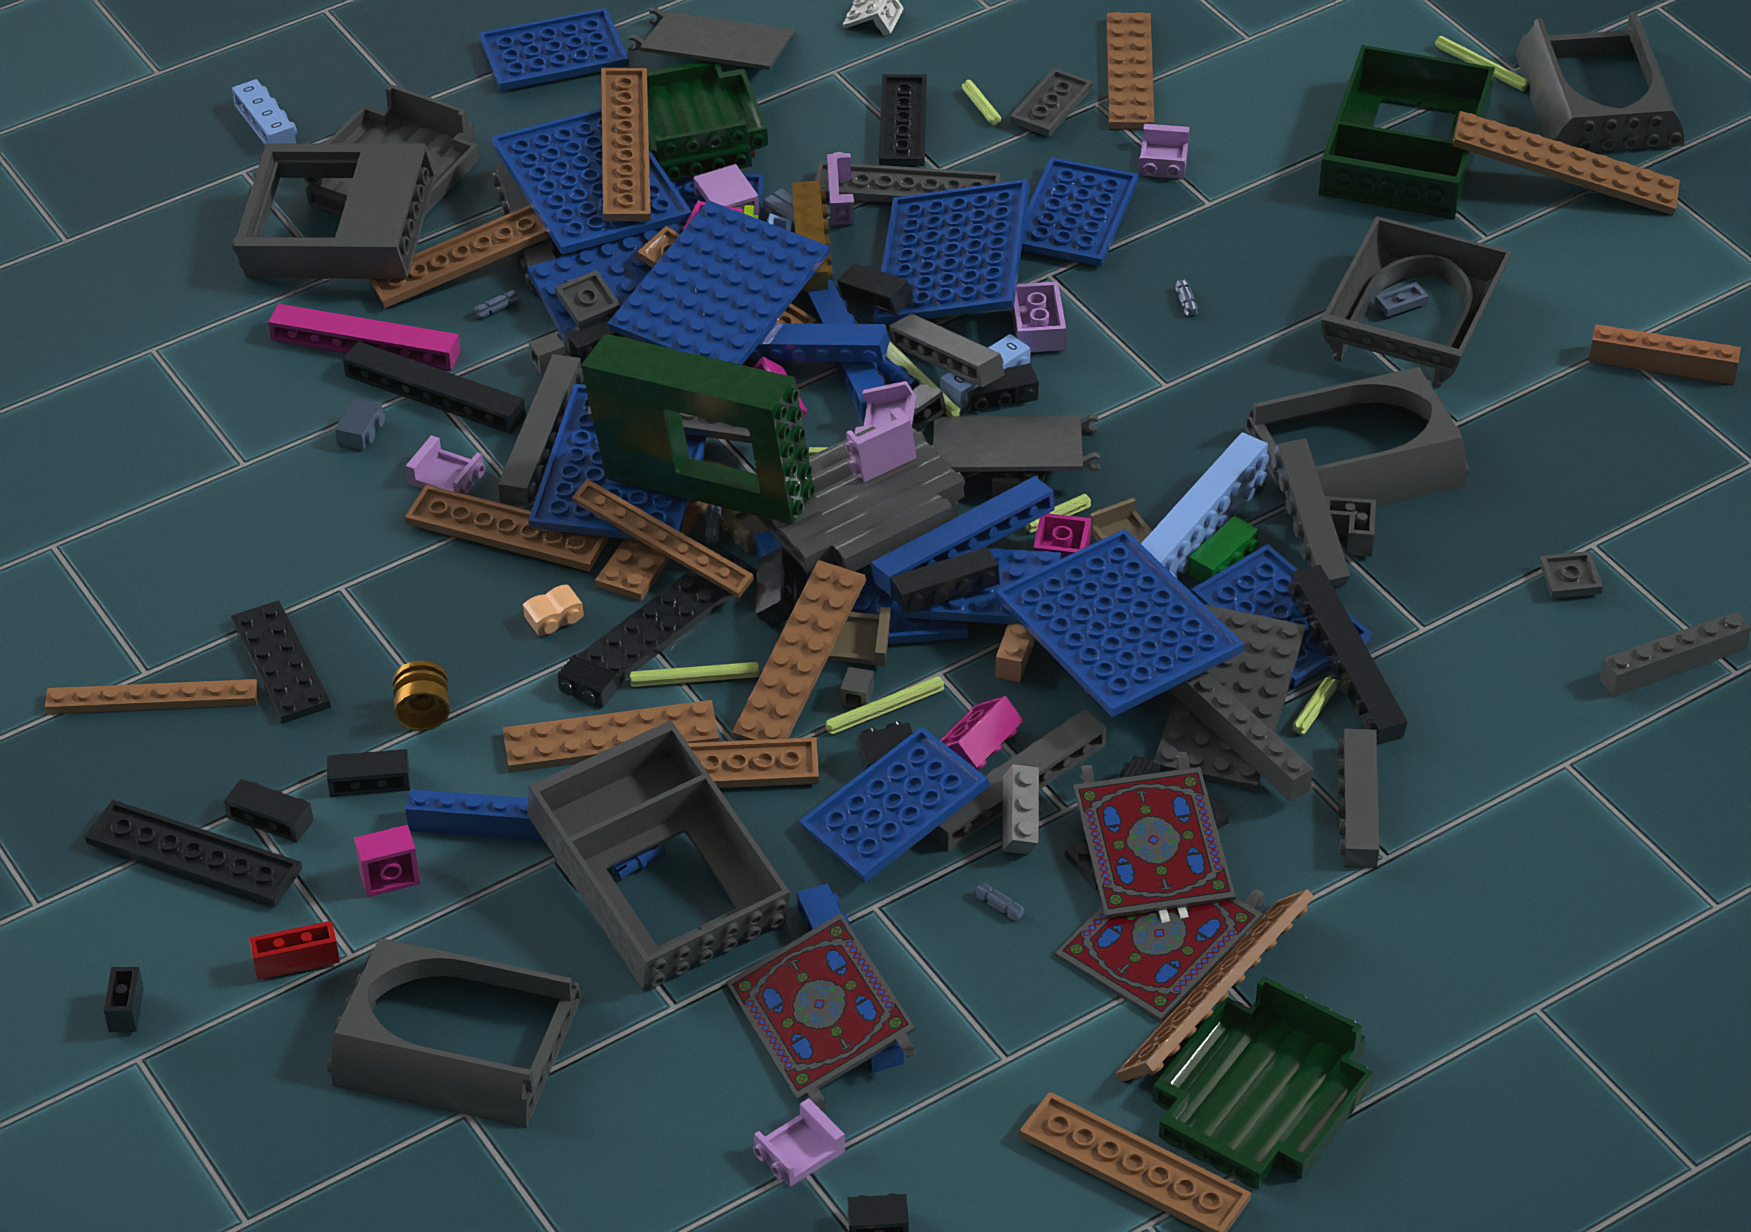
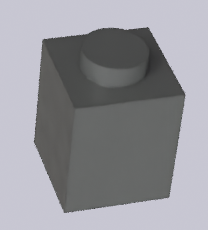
[529,332,568,374]
[840,667,874,709]

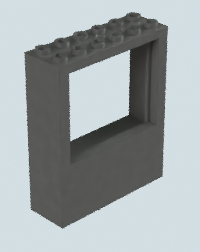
[232,143,436,279]

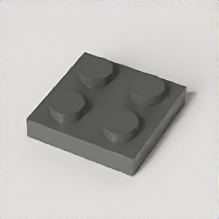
[555,270,620,326]
[1539,551,1603,599]

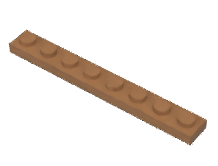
[572,479,754,598]
[45,679,258,714]

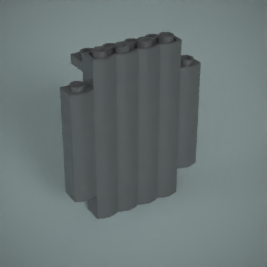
[304,84,479,217]
[758,426,965,574]

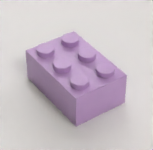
[1010,281,1066,353]

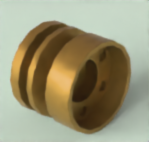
[393,660,450,731]

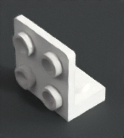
[843,0,904,36]

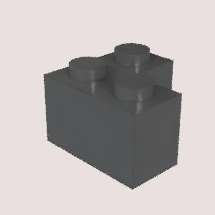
[1325,496,1376,557]

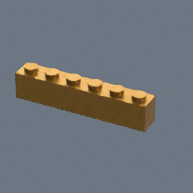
[792,181,833,292]

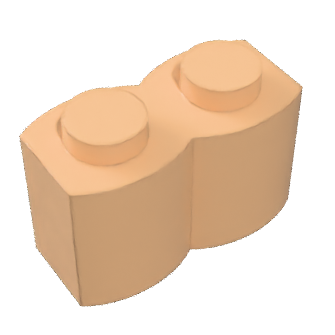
[523,585,584,636]

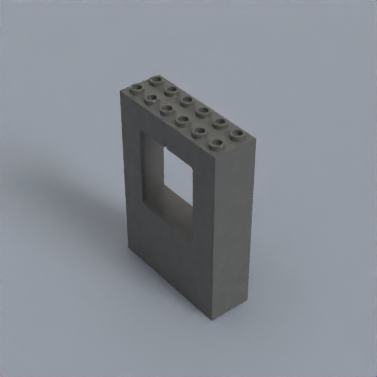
[527,720,790,990]

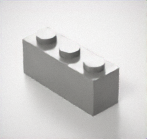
[1002,764,1039,855]

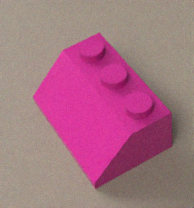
[940,696,1023,770]

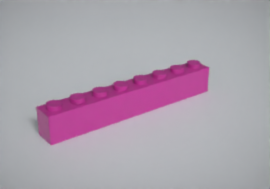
[268,304,461,371]

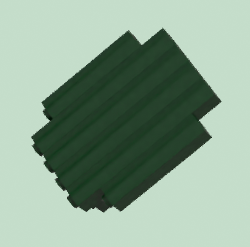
[647,61,769,182]
[1152,976,1374,1189]

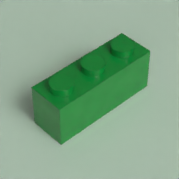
[1187,516,1259,583]

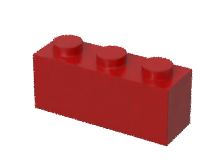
[249,921,340,980]

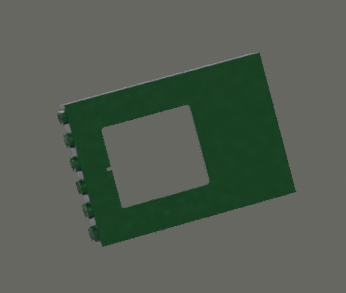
[1319,45,1495,219]
[581,334,815,524]

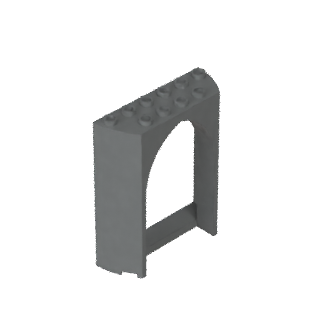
[1516,12,1684,152]
[1321,216,1512,388]
[1245,367,1470,507]
[327,938,582,1128]

